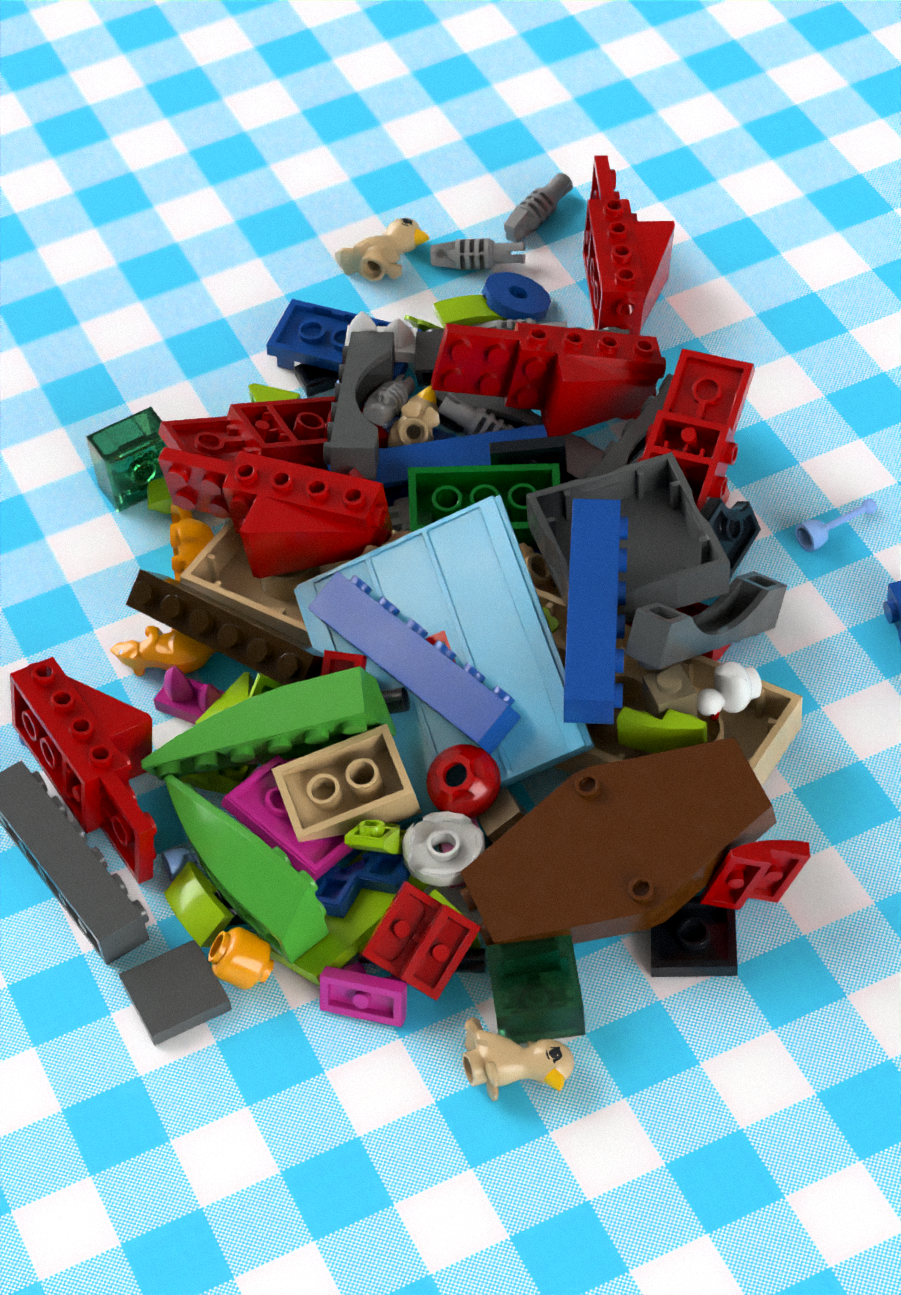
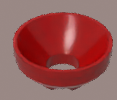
[426,744,501,818]

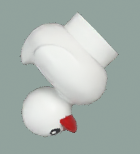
[697,661,762,721]

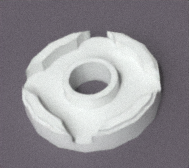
[402,811,485,887]

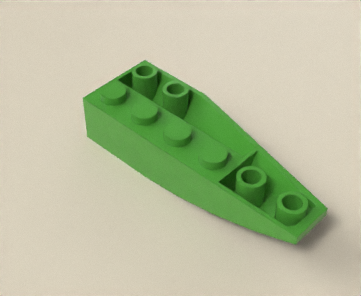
[141,666,396,781]
[164,774,329,965]

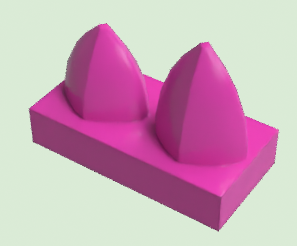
[153,666,224,724]
[320,962,407,1027]

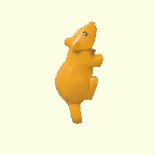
[170,503,214,582]
[110,626,218,676]

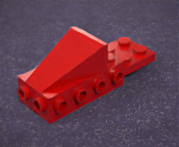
[582,155,675,335]
[431,322,666,437]
[637,348,755,512]
[158,396,388,470]
[158,447,393,579]
[10,657,157,884]

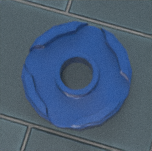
[482,272,551,322]

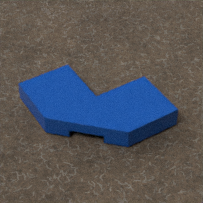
[315,851,411,918]

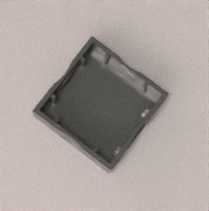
[526,452,730,624]

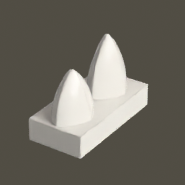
[345,311,418,363]

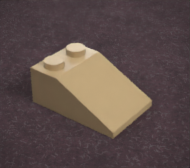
[272,723,422,842]

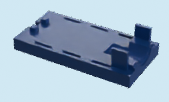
[266,299,422,380]

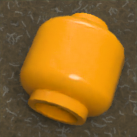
[208,927,274,990]

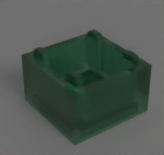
[86,407,168,513]
[486,935,586,1044]

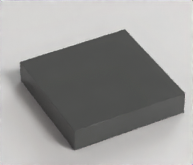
[119,940,232,1046]

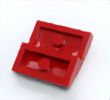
[700,840,811,910]
[360,881,481,1001]

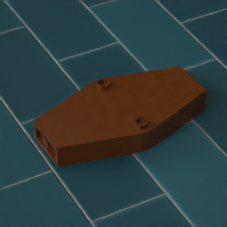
[460,737,777,958]

